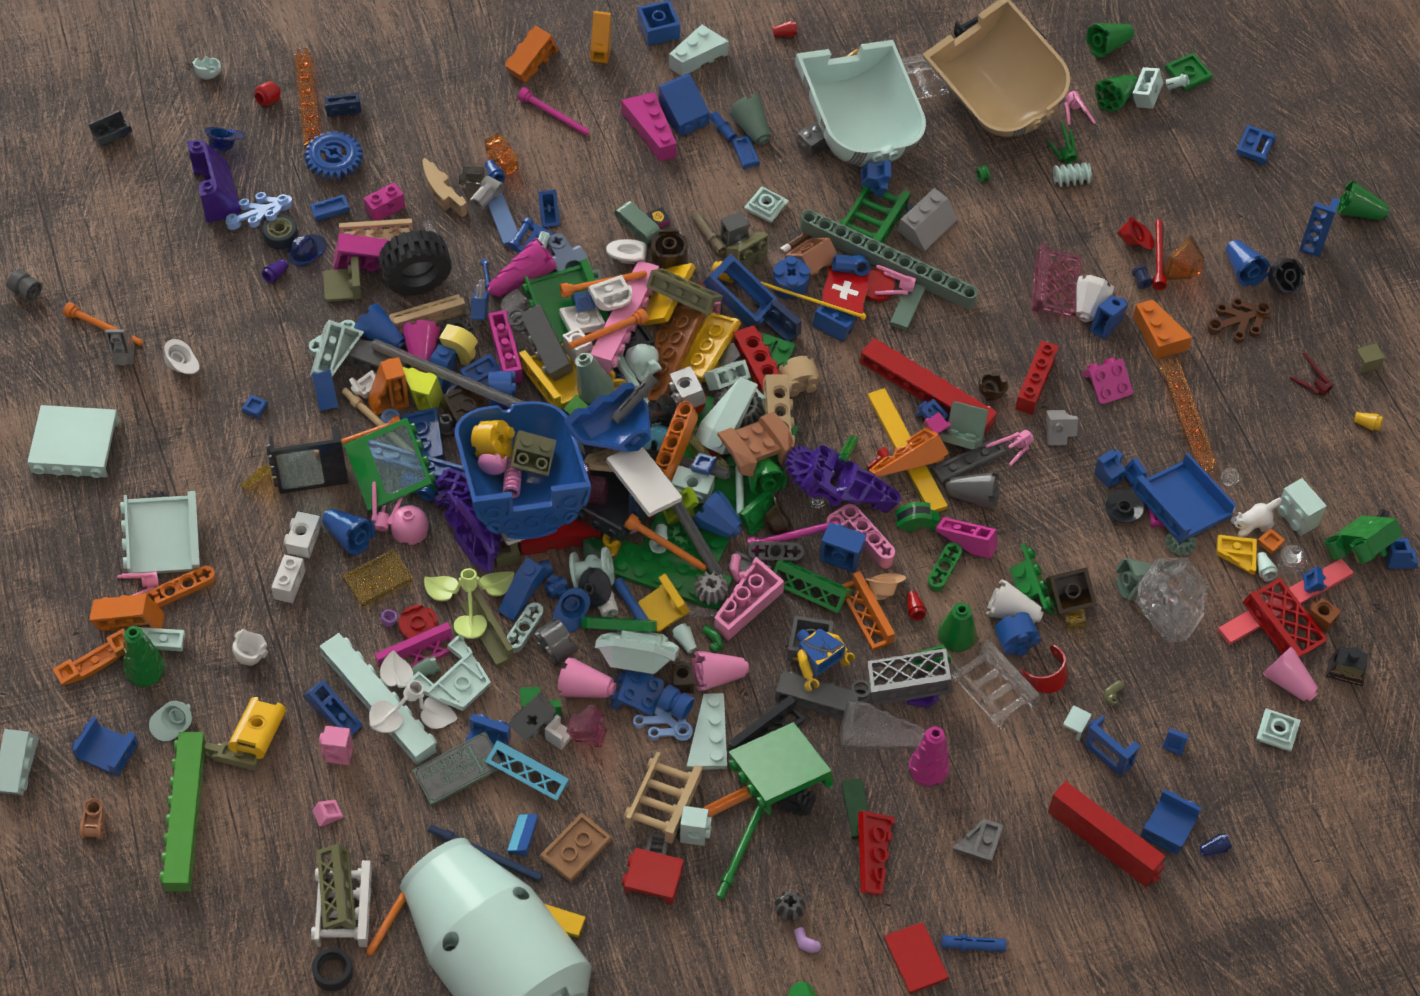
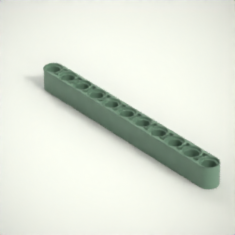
[800,210,978,309]

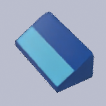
[507,814,539,857]

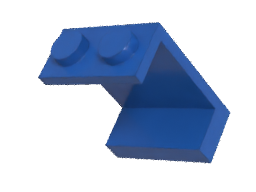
[72,716,139,777]
[1140,789,1201,855]

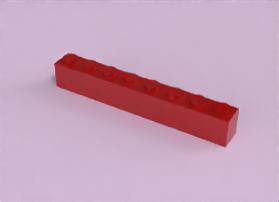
[860,338,997,436]

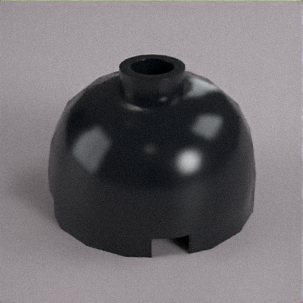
[1268,258,1305,294]

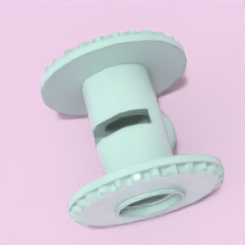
[569,547,615,588]

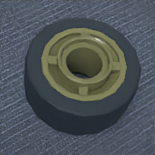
[262,214,298,249]

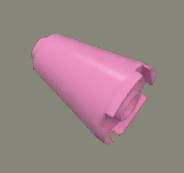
[1263,647,1318,702]
[692,651,749,691]
[558,658,616,698]

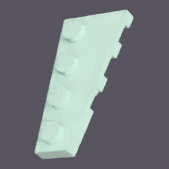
[686,693,727,770]

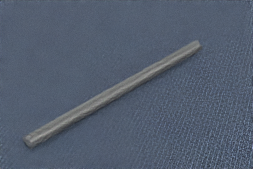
[370,339,525,407]

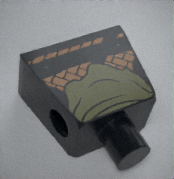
[1325,647,1368,687]

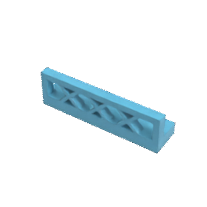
[485,740,570,801]

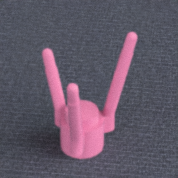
[1064,91,1096,125]
[875,265,916,295]
[985,430,1034,466]
[371,482,403,531]
[117,571,159,596]

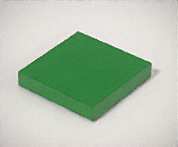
[1164,53,1213,92]

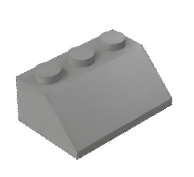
[897,188,958,252]

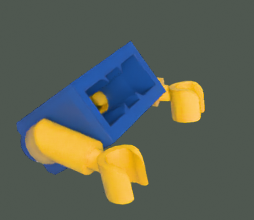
[796,629,855,692]

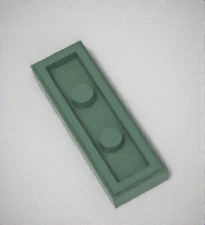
[890,283,926,331]

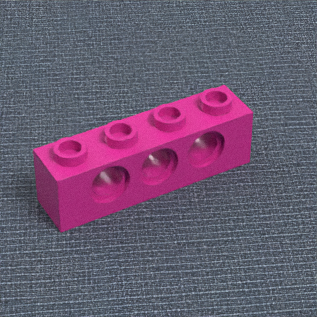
[488,310,523,383]

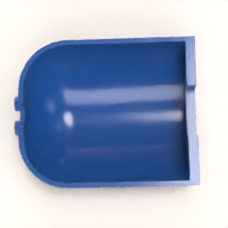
[455,401,591,539]

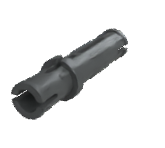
[610,373,658,424]

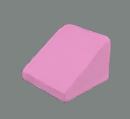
[313,800,343,827]

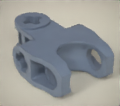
[548,234,587,273]

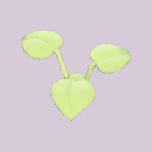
[424,569,514,639]

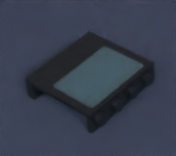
[266,426,349,494]

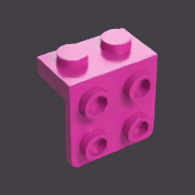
[1082,357,1133,404]

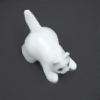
[1230,498,1282,537]

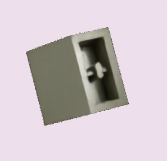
[725,232,769,270]
[510,430,556,477]

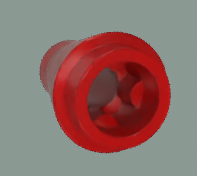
[772,20,798,37]
[906,591,927,621]

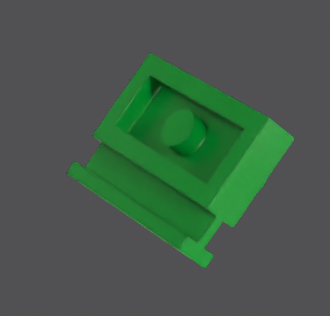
[739,490,775,536]

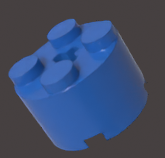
[773,255,810,299]
[488,371,516,409]
[995,612,1041,657]

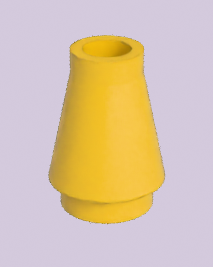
[1354,412,1384,432]

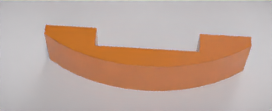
[53,628,125,686]

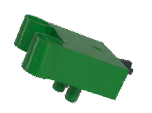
[1324,508,1403,563]

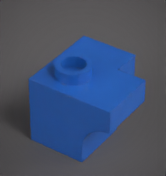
[861,160,891,197]
[1094,449,1126,489]
[1385,539,1418,569]

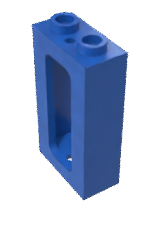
[703,254,778,327]

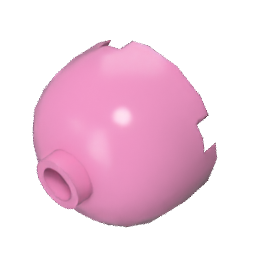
[390,505,429,545]

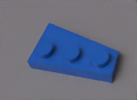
[401,407,445,459]

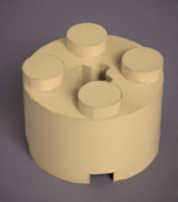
[778,356,820,397]

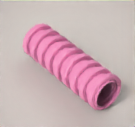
[503,456,522,499]

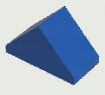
[538,189,560,227]

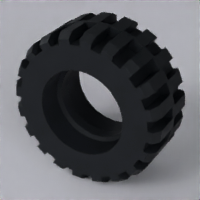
[378,229,452,295]

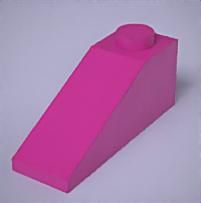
[936,517,998,559]

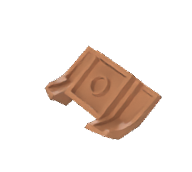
[717,412,794,476]

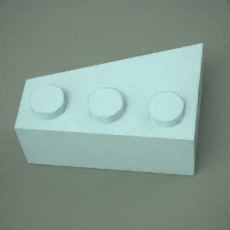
[310,320,364,378]

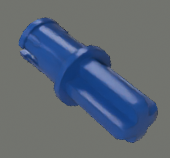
[710,111,737,142]

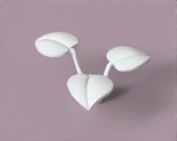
[369,651,457,733]

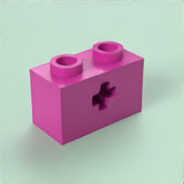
[364,182,405,221]

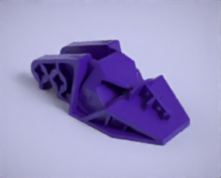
[434,468,502,574]

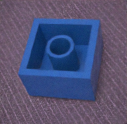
[637,0,680,46]
[819,522,866,573]

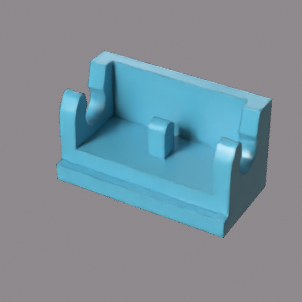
[644,424,668,451]

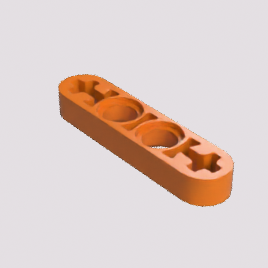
[144,566,216,607]

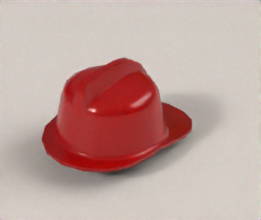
[1117,216,1154,250]

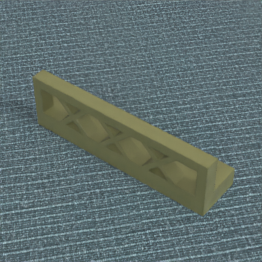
[646,268,723,315]
[460,588,514,668]
[317,843,356,930]

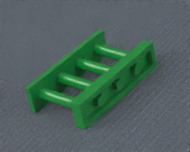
[840,186,910,244]

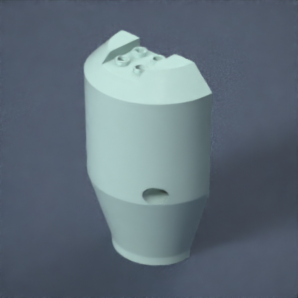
[400,838,592,996]

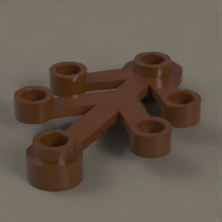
[1207,298,1272,343]

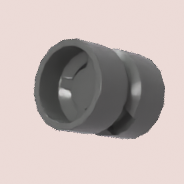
[7,269,43,302]

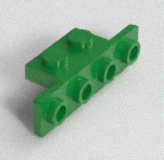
[1009,543,1055,615]

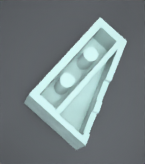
[669,25,729,76]
[0,729,39,796]

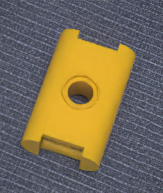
[228,697,286,759]

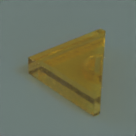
[241,455,281,490]

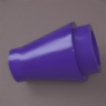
[262,259,289,283]

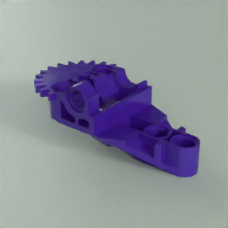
[785,445,901,513]

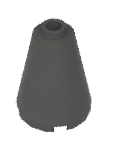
[946,472,1000,510]

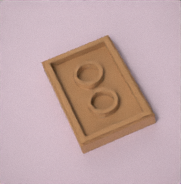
[540,812,612,883]

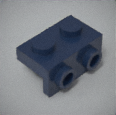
[324,93,362,117]

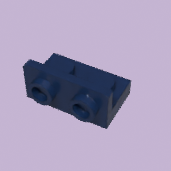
[763,299,802,342]

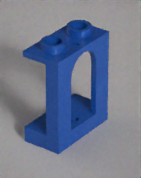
[1084,715,1140,777]

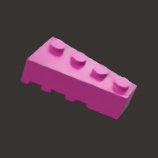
[621,92,677,161]

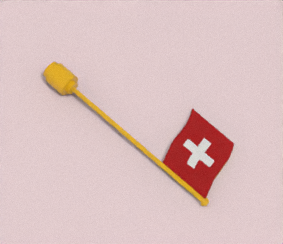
[711,261,868,320]

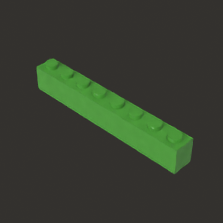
[160,732,206,891]

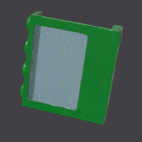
[344,418,437,515]

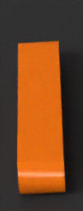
[655,401,698,482]

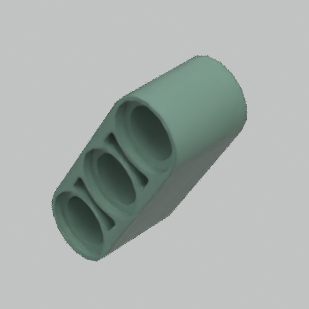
[614,201,661,245]

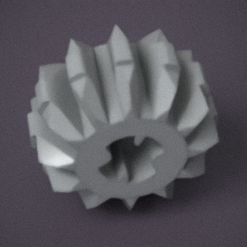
[694,571,728,605]

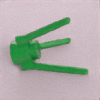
[1047,122,1078,164]

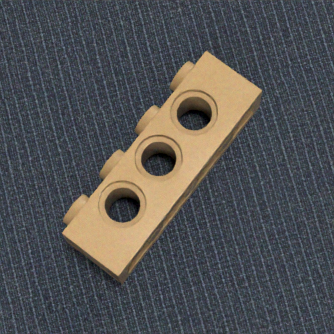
[763,374,795,445]

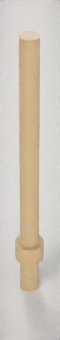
[342,388,416,453]

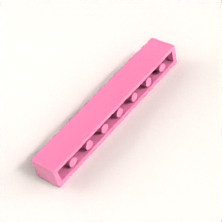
[590,261,659,374]

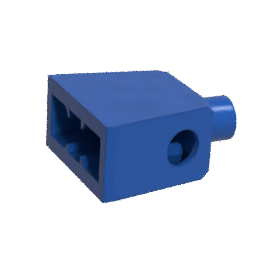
[1090,295,1128,340]

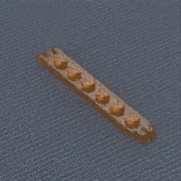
[294,48,321,148]
[1159,357,1215,472]

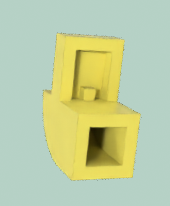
[439,324,478,366]

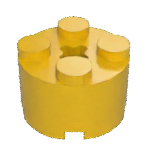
[471,420,515,459]

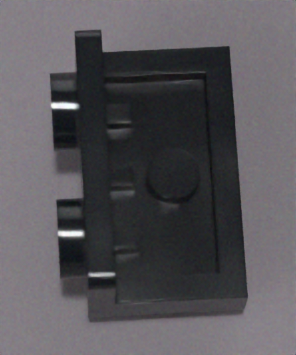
[88,110,133,146]

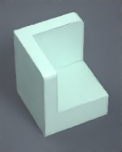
[1063,705,1092,741]

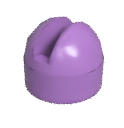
[381,610,397,627]

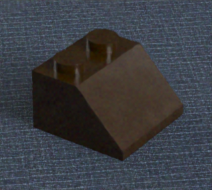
[1046,567,1097,614]

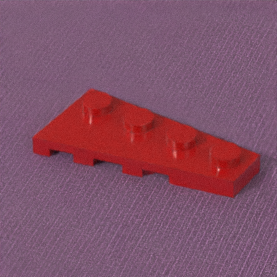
[858,810,895,896]

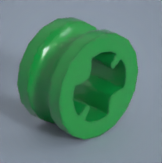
[976,165,990,183]

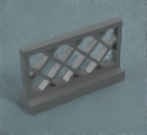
[867,648,953,705]

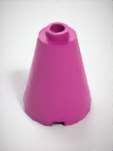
[403,320,440,373]

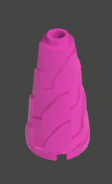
[488,238,558,298]
[908,726,949,787]

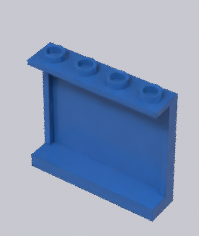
[1132,453,1237,543]

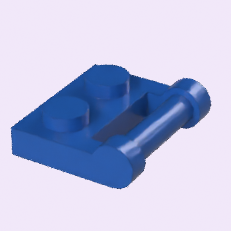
[1236,125,1276,165]
[508,217,553,253]

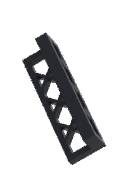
[728,695,806,751]

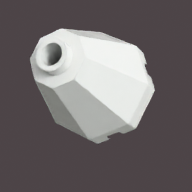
[1076,275,1114,322]

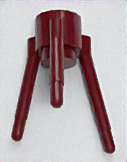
[1290,352,1334,395]

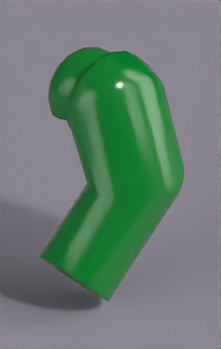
[702,625,723,653]

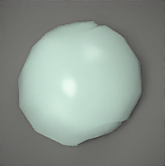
[193,56,222,79]

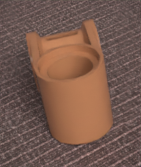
[79,798,106,840]

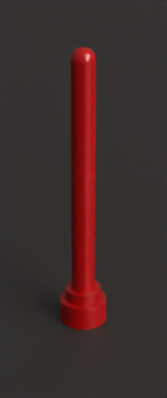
[1152,219,1167,290]

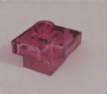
[566,705,607,747]

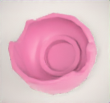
[478,454,509,476]

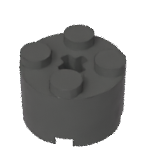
[534,618,578,666]

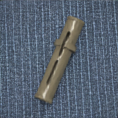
[691,210,727,255]

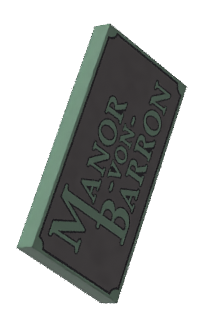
[413,732,504,806]

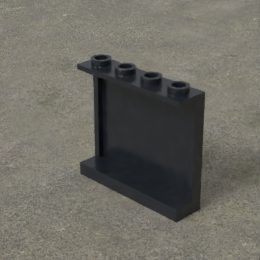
[576,454,646,542]

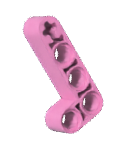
[826,504,895,569]

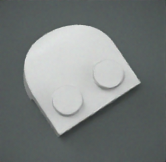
[588,275,632,311]

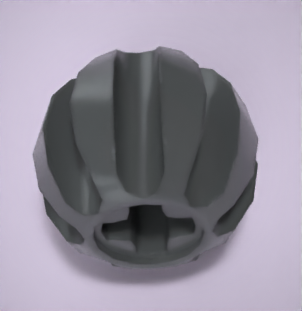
[775,890,806,922]

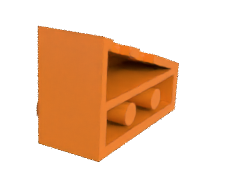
[505,25,559,83]
[1133,299,1192,359]
[367,357,409,416]
[89,593,165,631]

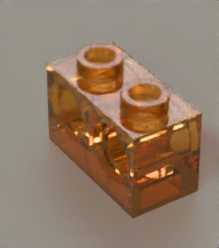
[485,132,519,175]

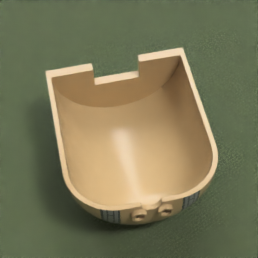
[922,0,1070,137]

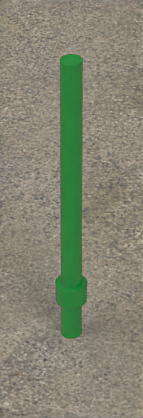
[716,805,764,900]

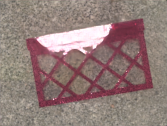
[1031,243,1081,316]

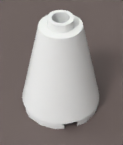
[986,579,1043,624]

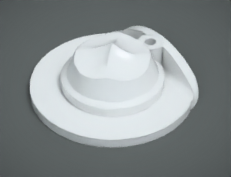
[606,239,647,264]

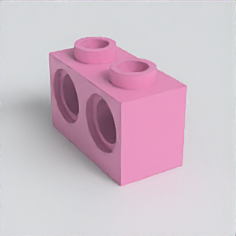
[319,726,353,765]

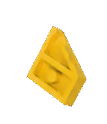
[1216,535,1257,575]

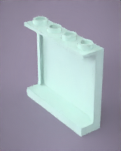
[28,405,119,478]
[120,491,200,574]

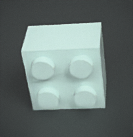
[1276,478,1326,536]

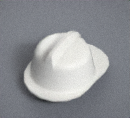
[164,339,199,374]

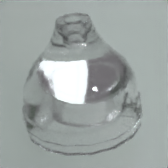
[1277,544,1307,575]

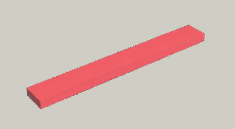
[1217,559,1354,645]

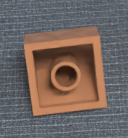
[784,238,838,276]

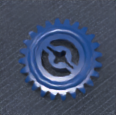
[304,131,363,181]

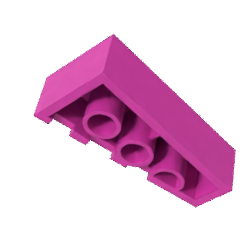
[333,233,391,272]

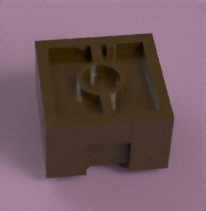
[441,387,490,429]

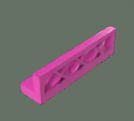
[375,622,454,669]

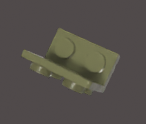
[323,256,362,302]

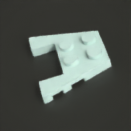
[406,635,491,711]

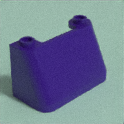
[187,139,240,223]

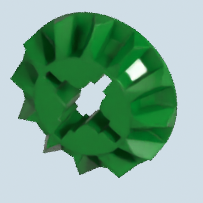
[667,522,695,550]

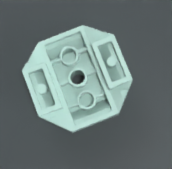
[595,630,679,674]

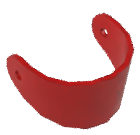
[1019,645,1068,693]

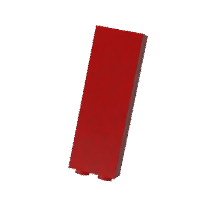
[1048,781,1166,888]

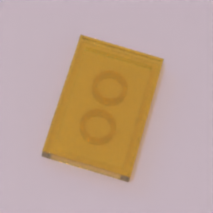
[342,548,413,607]

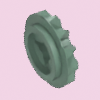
[1165,532,1197,555]

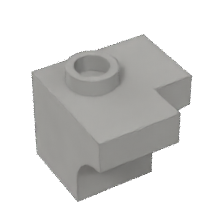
[1045,410,1078,445]

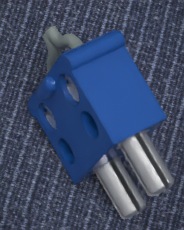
[470,279,489,325]

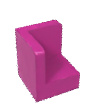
[923,412,951,435]

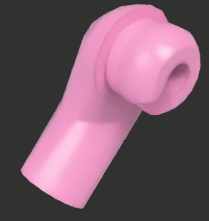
[730,554,745,583]

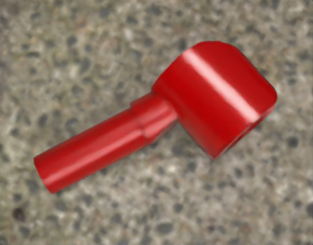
[867,447,889,469]

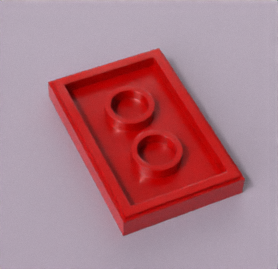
[884,922,949,994]

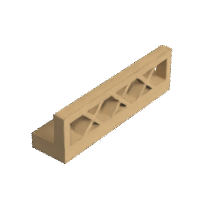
[339,218,413,240]
[389,294,466,333]

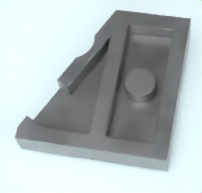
[953,819,1003,864]

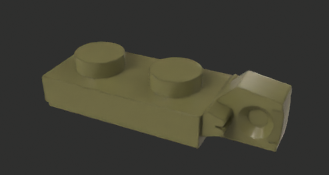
[204,741,261,771]

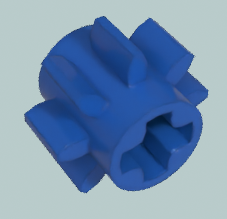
[544,575,569,600]

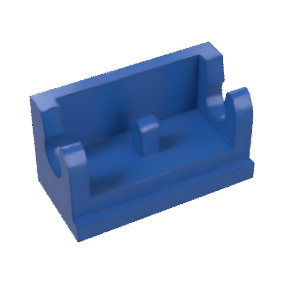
[812,305,856,342]

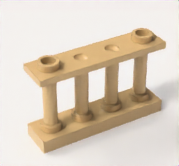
[624,752,702,844]

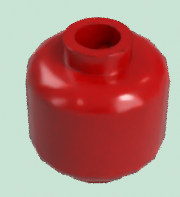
[254,81,281,107]

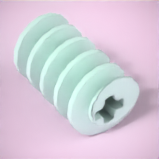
[1053,162,1092,187]

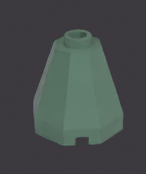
[1116,558,1166,600]

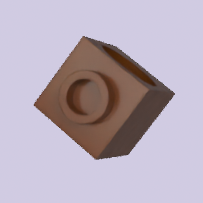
[1307,597,1341,633]

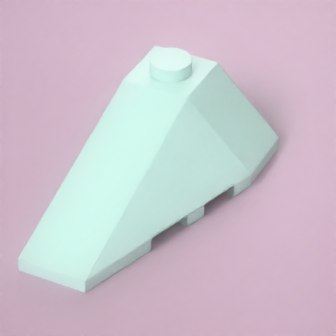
[694,377,758,455]

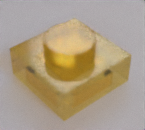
[1064,609,1086,628]

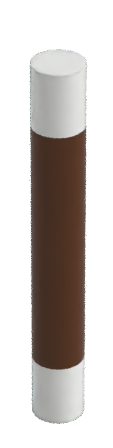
[780,232,811,254]

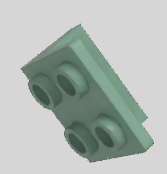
[940,401,988,450]

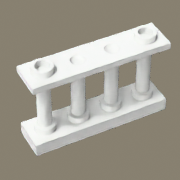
[311,861,372,947]

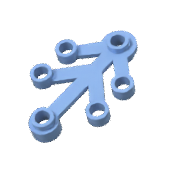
[225,192,292,230]
[633,688,693,741]

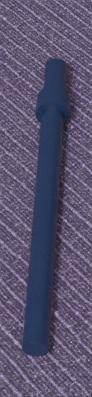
[428,824,543,882]

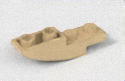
[422,158,467,217]

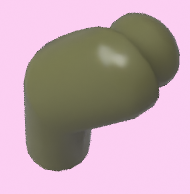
[1104,680,1124,706]

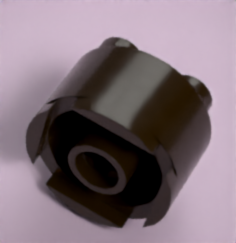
[651,229,688,269]

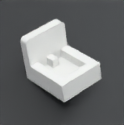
[349,370,376,399]

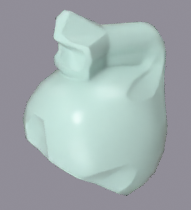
[625,344,662,383]

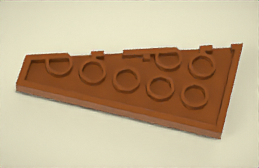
[647,305,706,401]

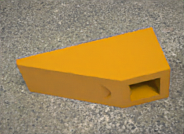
[590,11,611,64]

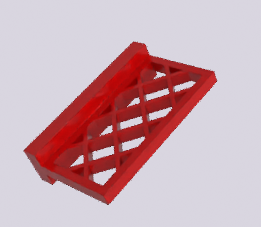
[1242,577,1328,658]

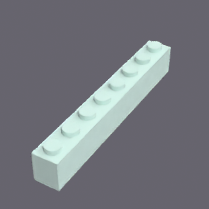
[319,633,437,766]

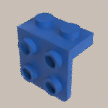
[609,669,664,715]
[465,713,511,759]

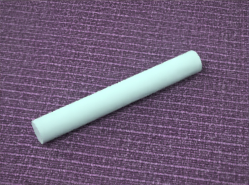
[735,465,744,517]

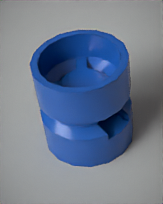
[657,685,695,721]

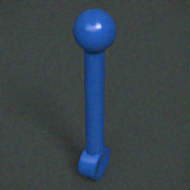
[481,259,490,289]

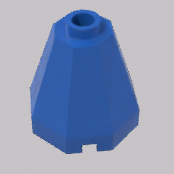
[693,490,742,538]

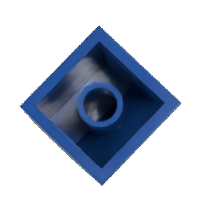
[658,73,710,137]

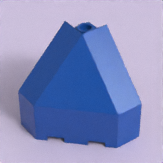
[564,383,651,452]

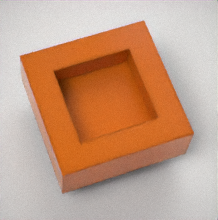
[1257,528,1285,555]

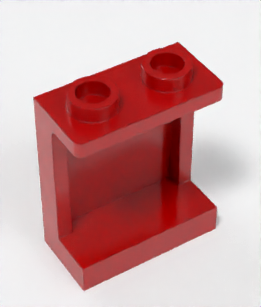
[621,848,684,905]

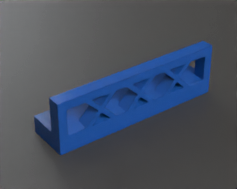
[1299,197,1340,257]

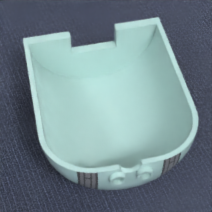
[795,40,926,167]

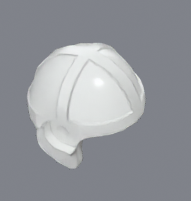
[232,629,268,666]

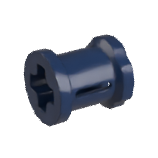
[1132,265,1153,289]

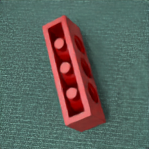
[733,325,783,395]
[1015,340,1059,415]

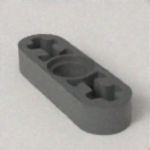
[747,541,804,560]

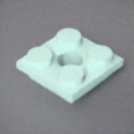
[744,186,789,223]
[1256,708,1301,752]

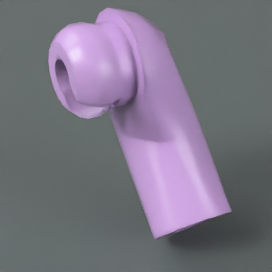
[794,927,821,953]

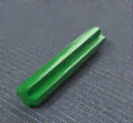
[838,435,859,462]

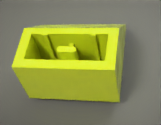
[403,367,443,410]

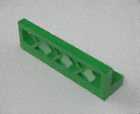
[773,560,852,613]

